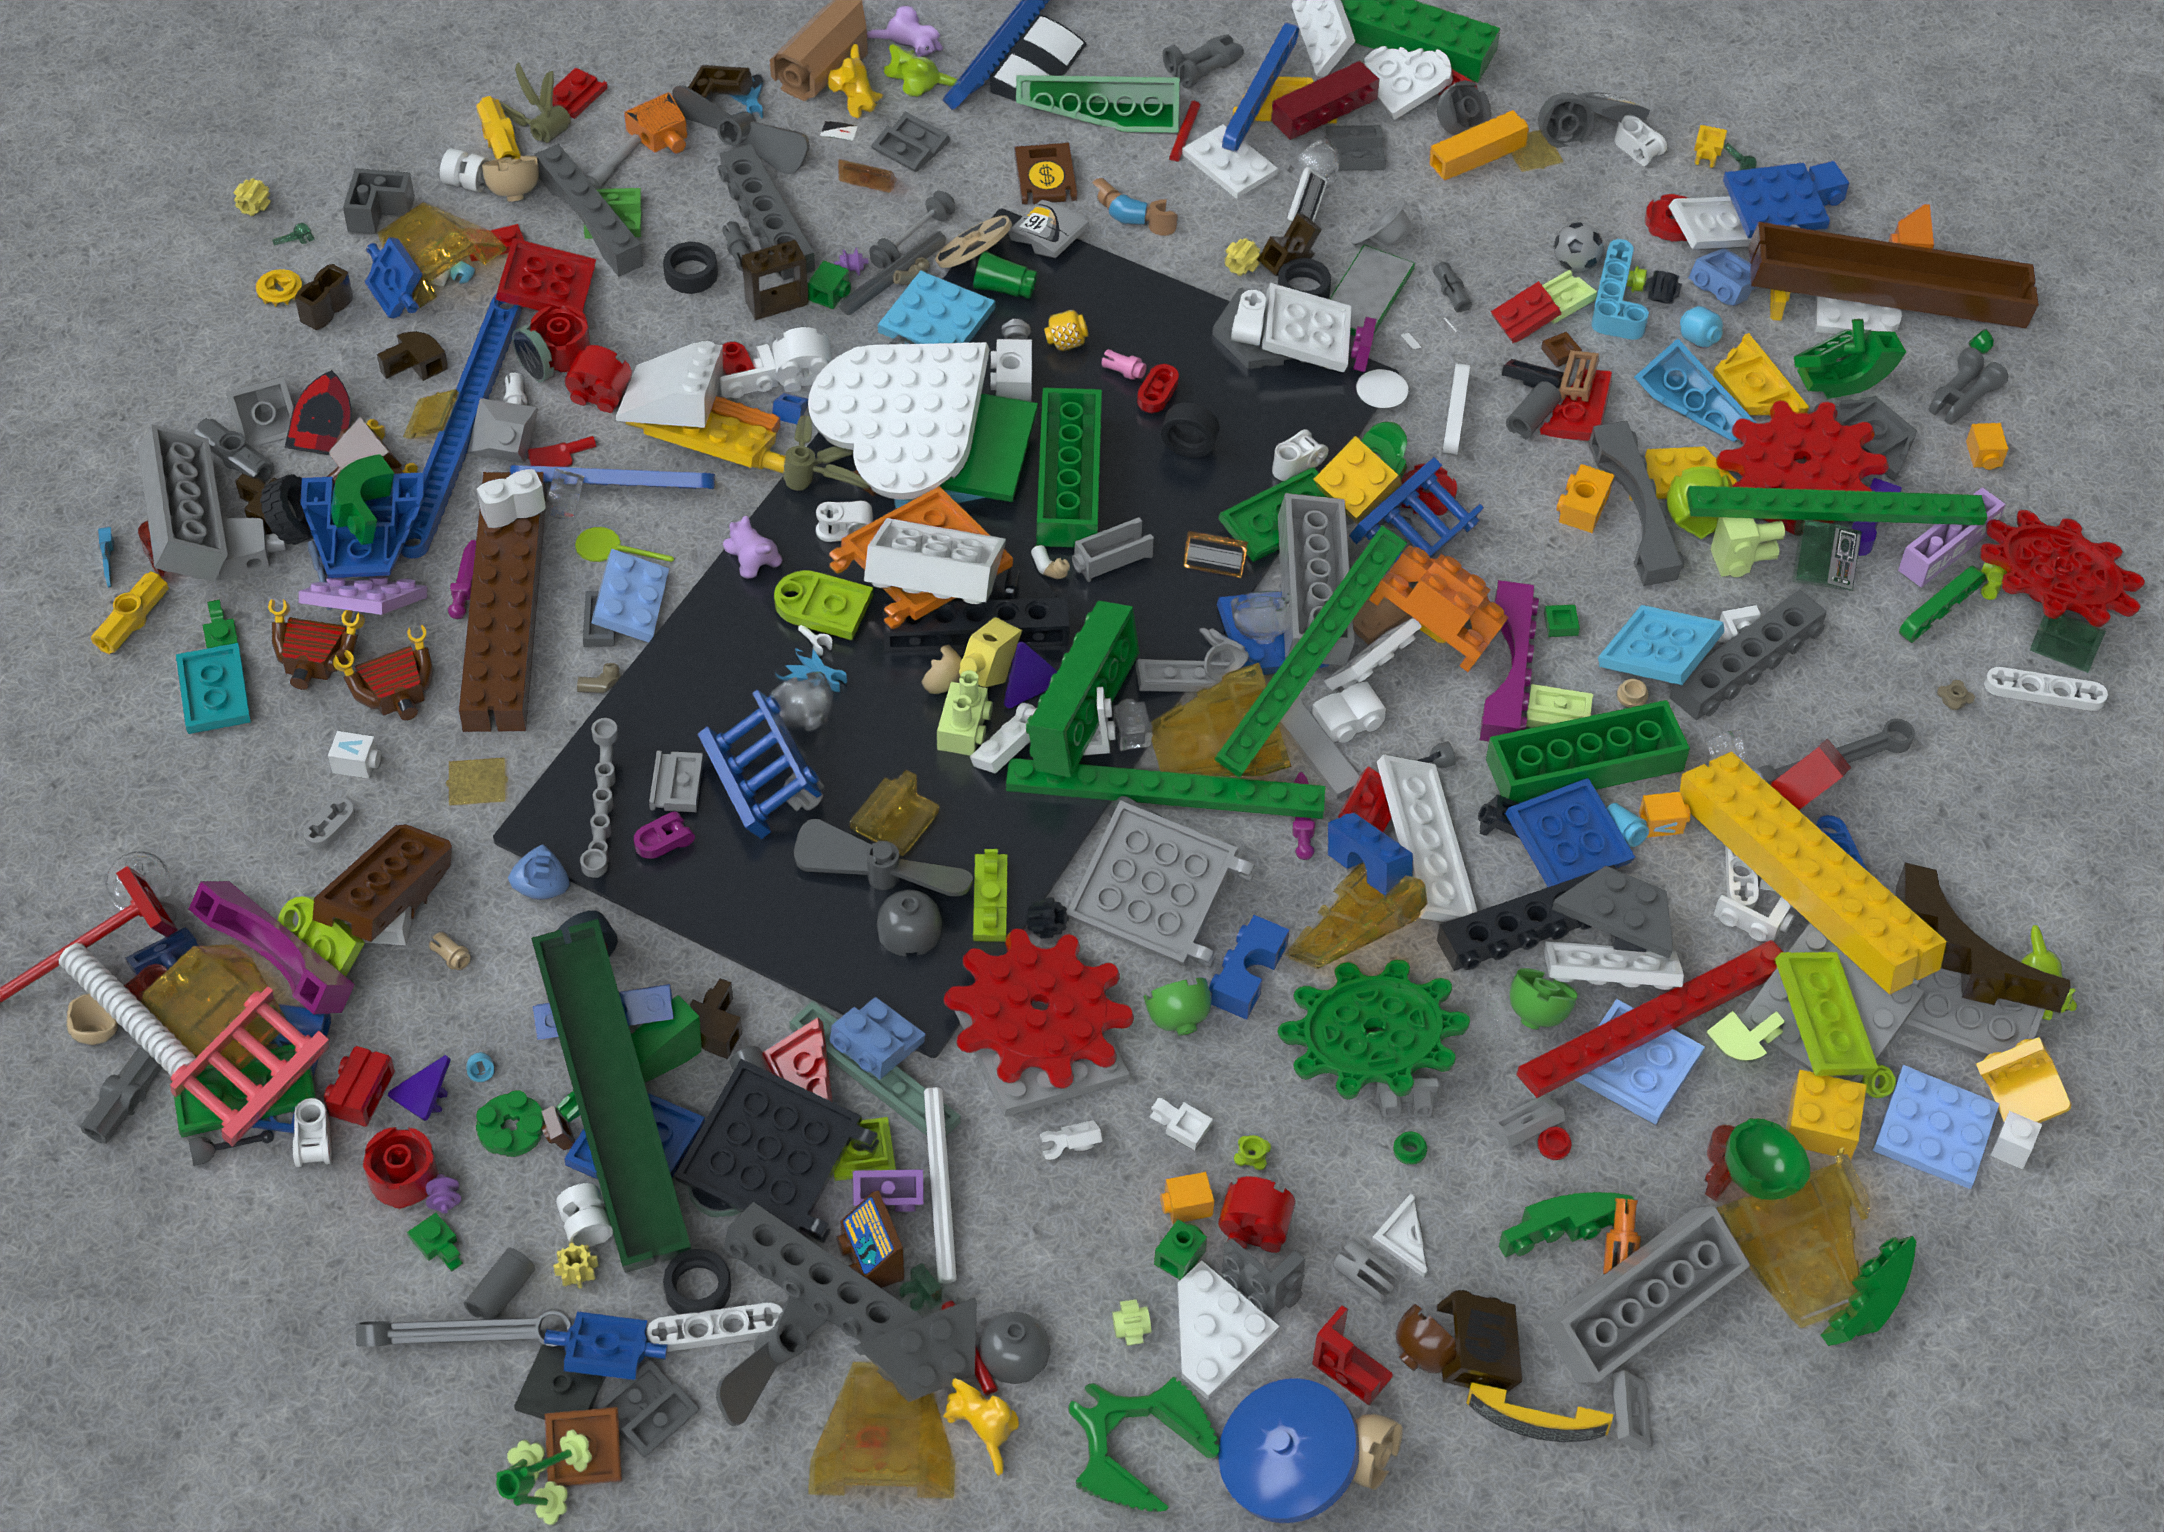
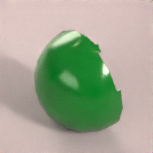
[1725,1118,1810,1200]

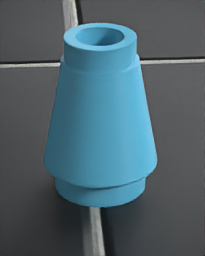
[1607,803,1649,847]

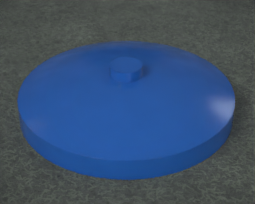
[1218,1378,1359,1523]

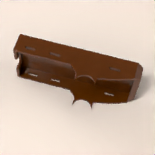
[312,824,452,942]

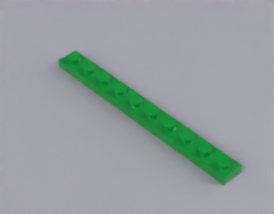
[1686,486,1988,525]
[1214,525,1407,778]
[1006,758,1326,819]

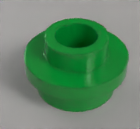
[1393,1131,1427,1165]

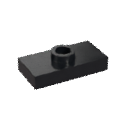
[1502,359,1564,389]

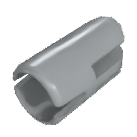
[1333,1240,1403,1303]

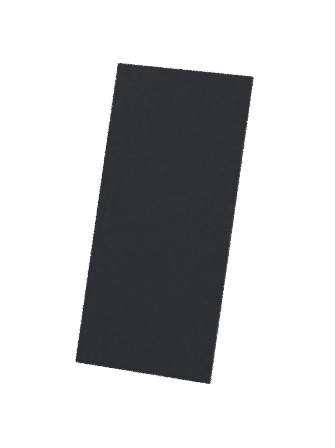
[493,209,1399,1058]

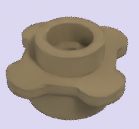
[1937,680,1975,710]

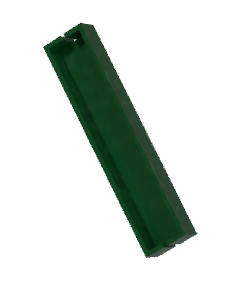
[531,919,692,1273]

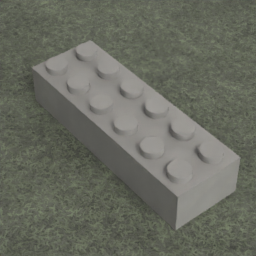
[138,424,228,582]
[1278,493,1354,666]
[1541,1206,1750,1383]

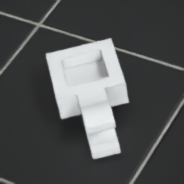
[1150,1098,1213,1150]
[1039,1120,1102,1160]

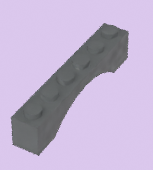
[534,144,643,277]
[1589,420,1684,586]

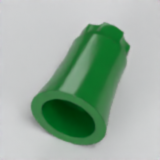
[973,251,1038,299]

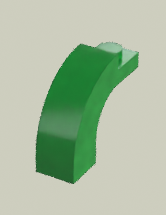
[1797,331,1906,399]
[331,454,394,545]

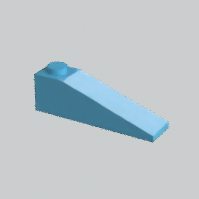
[1634,338,1756,442]

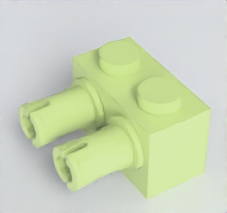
[1711,517,1785,577]
[937,670,993,756]

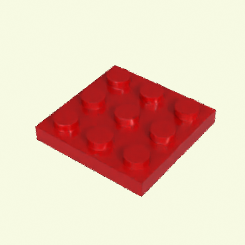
[496,238,597,312]

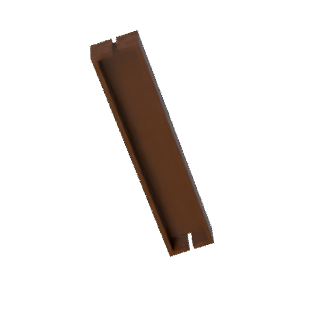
[1749,222,2039,328]
[459,472,547,732]

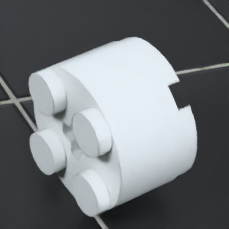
[772,327,833,392]

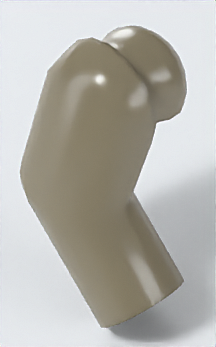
[893,258,930,286]
[577,663,621,693]

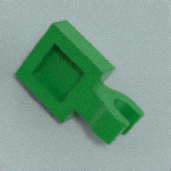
[202,599,239,648]
[407,1212,463,1272]

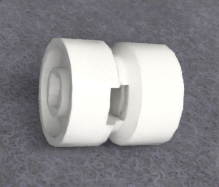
[440,148,490,193]
[556,1183,613,1247]

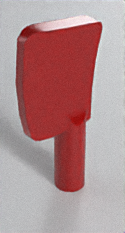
[528,436,596,467]

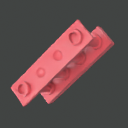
[170,986,329,1147]

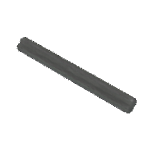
[839,231,946,315]

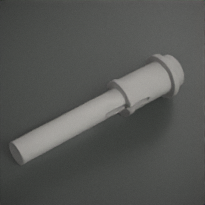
[585,134,641,189]

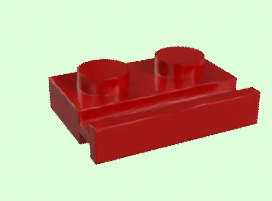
[552,67,608,119]
[1491,281,1562,343]
[1337,766,1392,832]

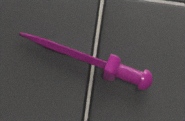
[448,539,476,620]
[1292,772,1315,860]

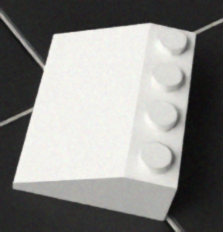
[616,341,723,428]
[864,518,1006,604]

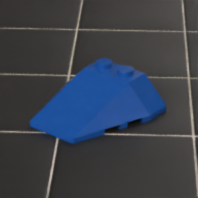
[301,472,425,578]

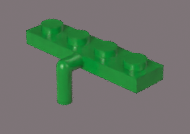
[1794,319,1871,372]

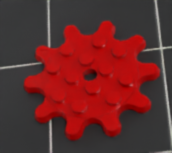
[1716,400,1889,526]
[1980,510,2145,627]
[944,929,1134,1088]

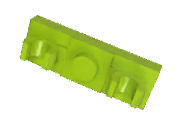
[973,849,1007,942]

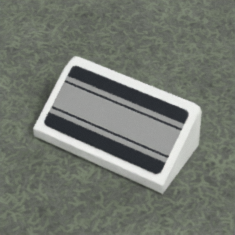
[1288,167,1327,224]

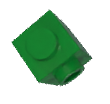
[807,260,852,310]
[1154,1219,1207,1280]

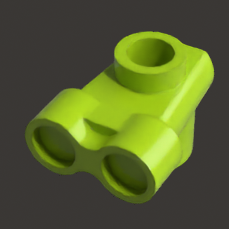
[1981,562,2007,600]

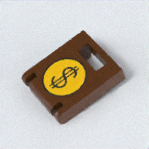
[1014,142,1077,205]

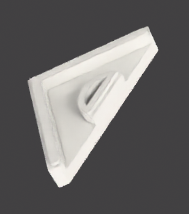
[1372,1194,1428,1277]

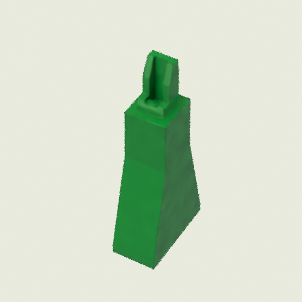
[557,995,702,1122]

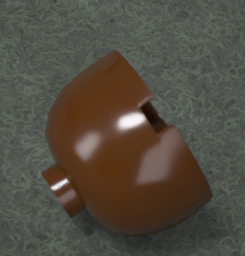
[1395,1303,1457,1374]

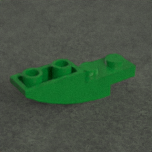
[1498,1192,1635,1258]
[1820,1236,1917,1346]

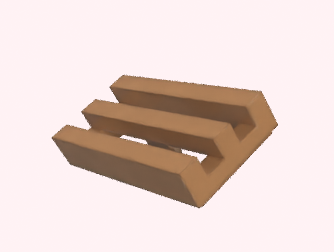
[1559,350,1599,401]

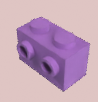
[852,1169,923,1212]

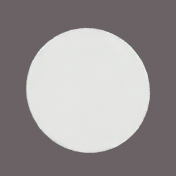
[1356,369,1408,408]

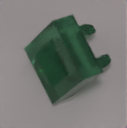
[899,1263,942,1311]

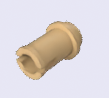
[429,932,471,970]

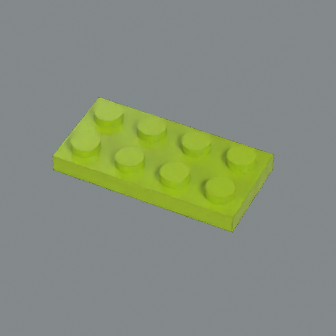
[1775,952,1878,1076]

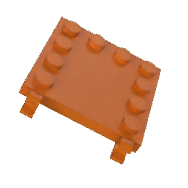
[829,486,1013,629]

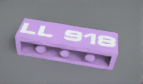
[1898,487,2006,588]

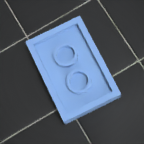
[591,549,669,643]

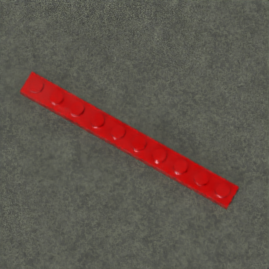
[1516,940,1783,1098]

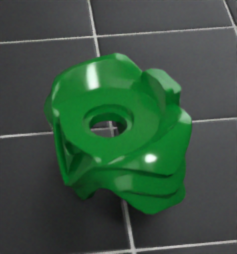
[1361,422,1407,480]

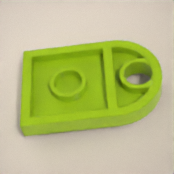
[774,571,874,640]
[277,896,365,977]

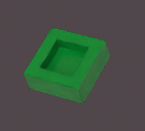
[1544,605,1580,637]

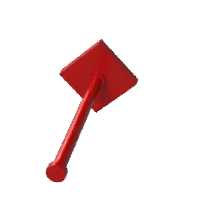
[0,866,178,1003]

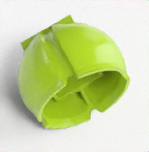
[1667,466,1733,540]

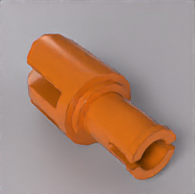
[1603,1198,1641,1274]

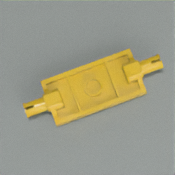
[625,411,785,474]

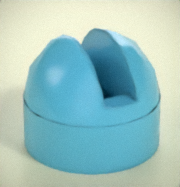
[450,259,475,284]
[466,1052,494,1082]

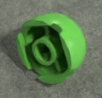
[1509,968,1578,1030]
[1143,978,1211,1036]

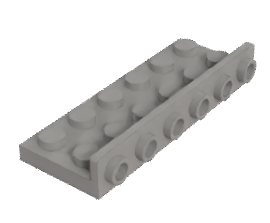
[1902,969,2045,1058]

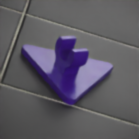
[1004,642,1058,708]
[388,1055,451,1121]

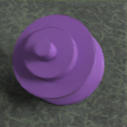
[834,248,868,276]
[426,1174,461,1214]

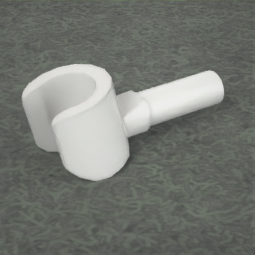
[798,625,832,656]

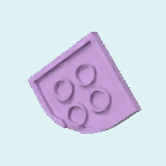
[299,576,427,615]

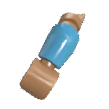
[1092,178,1178,236]

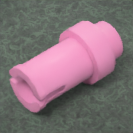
[1102,349,1147,380]

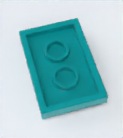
[176,643,251,734]

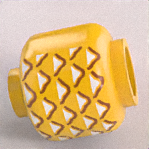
[1044,310,1089,351]

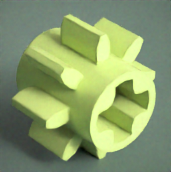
[1112,1299,1151,1346]

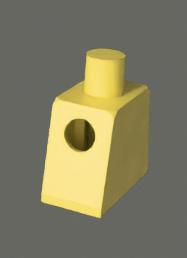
[959,617,1022,687]

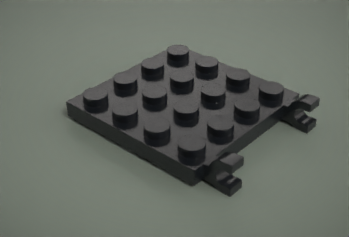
[674,1059,879,1243]

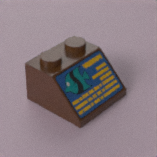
[836,1190,905,1288]

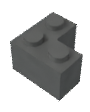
[343,168,415,234]

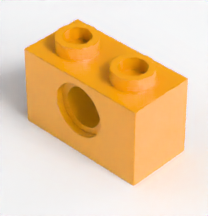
[1556,464,1615,533]

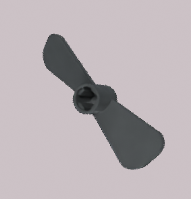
[672,85,810,174]
[794,819,973,896]
[716,1296,828,1426]

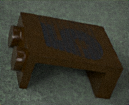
[1437,1290,1522,1394]

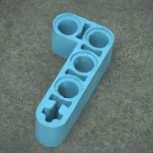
[1591,239,1649,340]

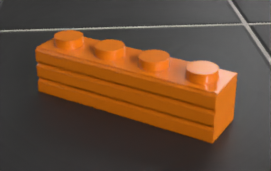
[711,396,781,433]

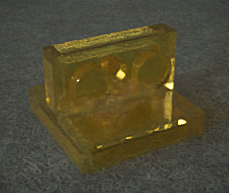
[850,770,939,857]

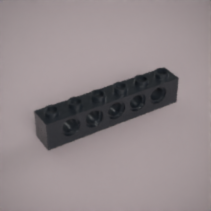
[883,597,1070,652]
[1437,865,1617,971]

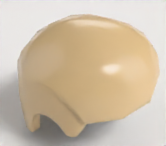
[922,645,962,694]
[66,994,119,1045]

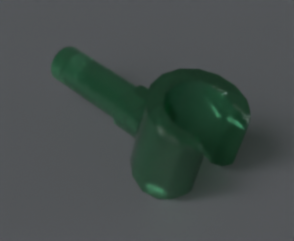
[1724,143,1757,170]
[272,223,314,245]

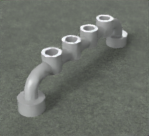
[580,718,618,878]

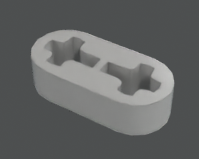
[303,798,355,850]

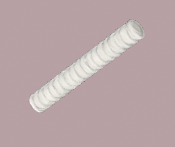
[59,943,196,1076]

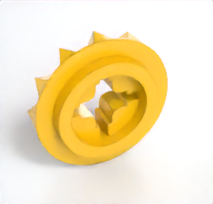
[256,269,302,307]

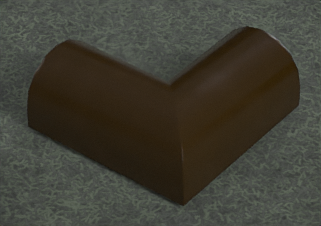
[688,65,752,103]

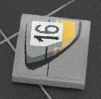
[1008,200,1089,258]

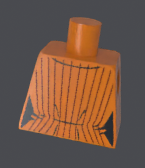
[624,92,687,154]

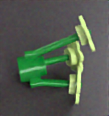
[496,1430,592,1525]

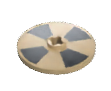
[936,216,1012,268]

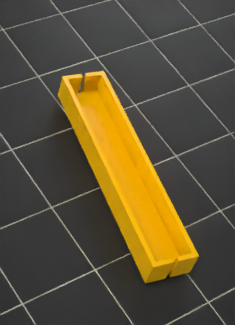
[1679,751,1947,995]

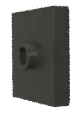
[514,1344,606,1420]

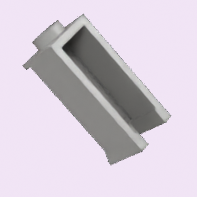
[1072,517,1154,582]

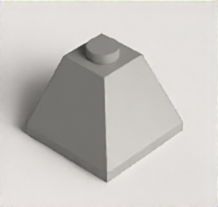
[226,376,293,447]
[467,398,538,463]

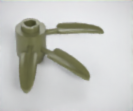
[500,62,571,143]
[783,415,869,490]

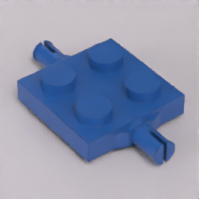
[365,237,423,318]
[544,1312,668,1380]

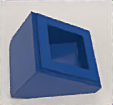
[772,393,809,425]

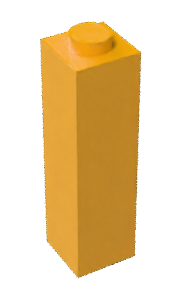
[1429,110,1529,181]

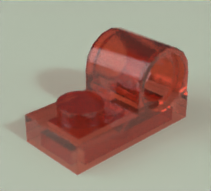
[1704,1124,1735,1201]

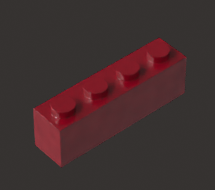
[1271,61,1380,140]

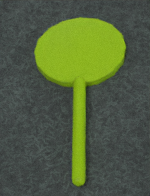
[575,527,674,562]

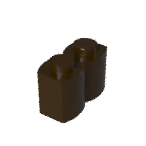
[295,264,353,330]

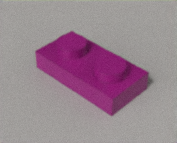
[1351,317,1377,372]

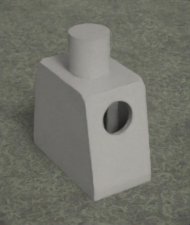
[219,518,286,580]

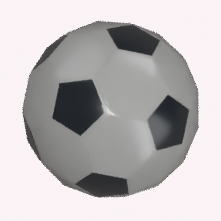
[1553,222,1604,272]

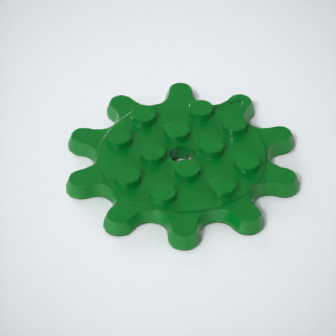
[1277,959,1470,1100]

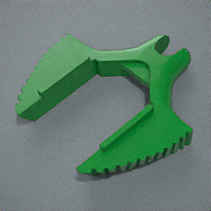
[1068,1376,1219,1512]

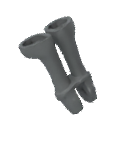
[1162,34,1244,88]
[1929,347,2009,425]

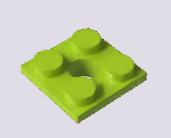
[834,1117,896,1181]

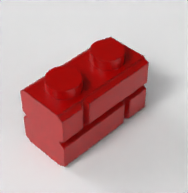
[324,1046,395,1127]

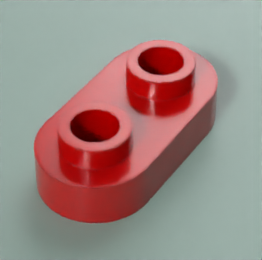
[723,342,755,376]
[1137,364,1179,413]

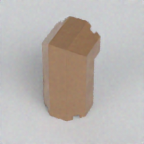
[770,0,868,101]

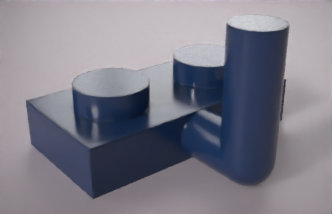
[125,927,200,995]

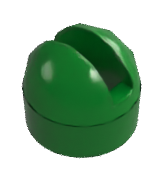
[1968,329,1994,354]

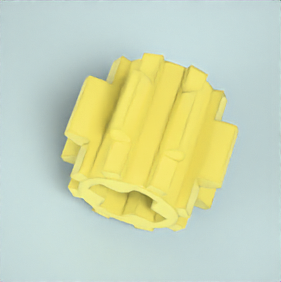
[233,178,271,216]
[1225,238,1260,276]
[553,1243,598,1289]

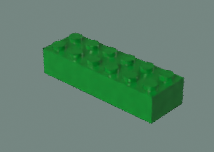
[1341,0,1501,83]
[1036,388,1102,547]
[1026,600,1139,778]
[1485,700,1690,803]

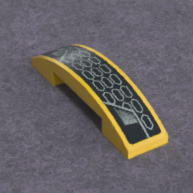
[1467,1382,1613,1442]

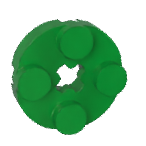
[476,1090,545,1157]

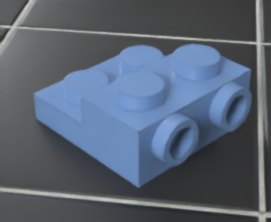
[1689,248,1759,306]
[830,997,925,1079]

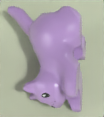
[867,6,943,57]
[723,516,782,579]

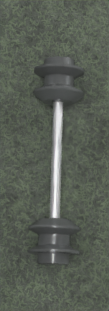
[869,190,955,268]

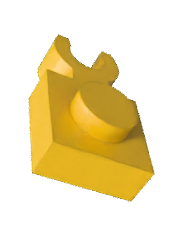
[1694,124,1727,168]

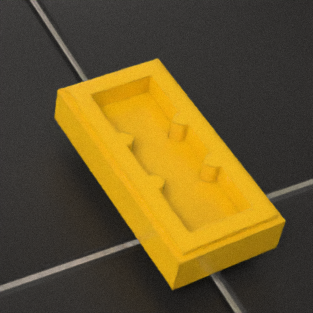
[1770,289,1790,321]

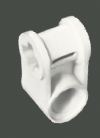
[1614,115,1667,166]
[1231,290,1266,346]
[1272,429,1328,481]
[816,501,873,542]
[293,1098,332,1167]

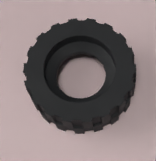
[260,474,313,545]

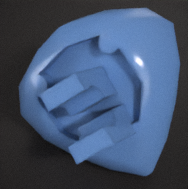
[508,845,570,900]

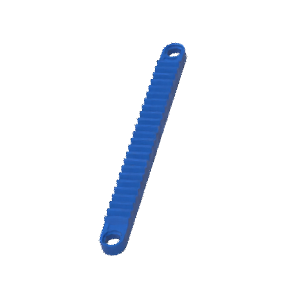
[942,0,1050,110]
[400,295,522,559]

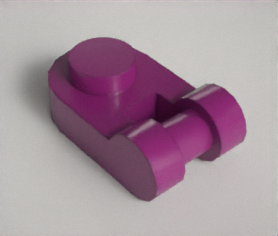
[634,811,695,858]

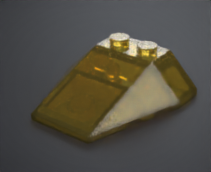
[377,202,507,310]
[1147,663,1292,777]
[1285,863,1428,969]
[141,944,288,1071]
[1716,1163,1859,1328]
[808,1362,955,1499]

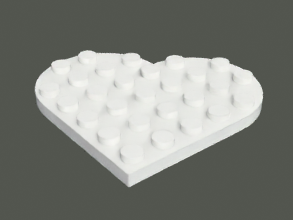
[808,342,990,500]

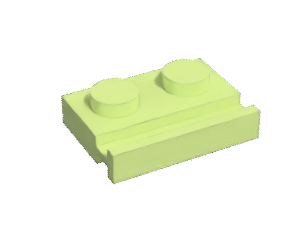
[1542,270,1597,324]
[1526,684,1593,728]

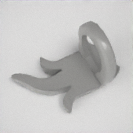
[1199,628,1249,682]

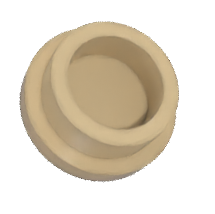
[1617,679,1648,708]

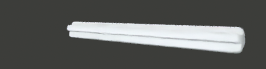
[924,1087,957,1284]

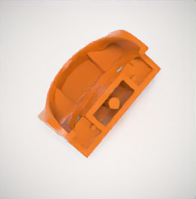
[1369,545,1509,672]

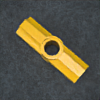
[476,96,521,159]
[91,571,169,655]

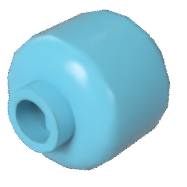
[1680,306,1723,348]

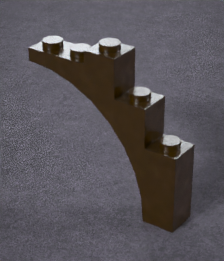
[1896,862,2071,1013]

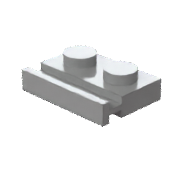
[649,751,704,812]

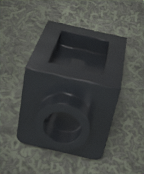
[1478,794,1520,838]

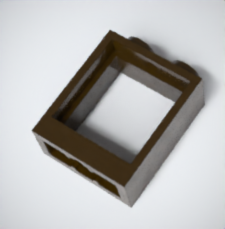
[742,239,809,321]

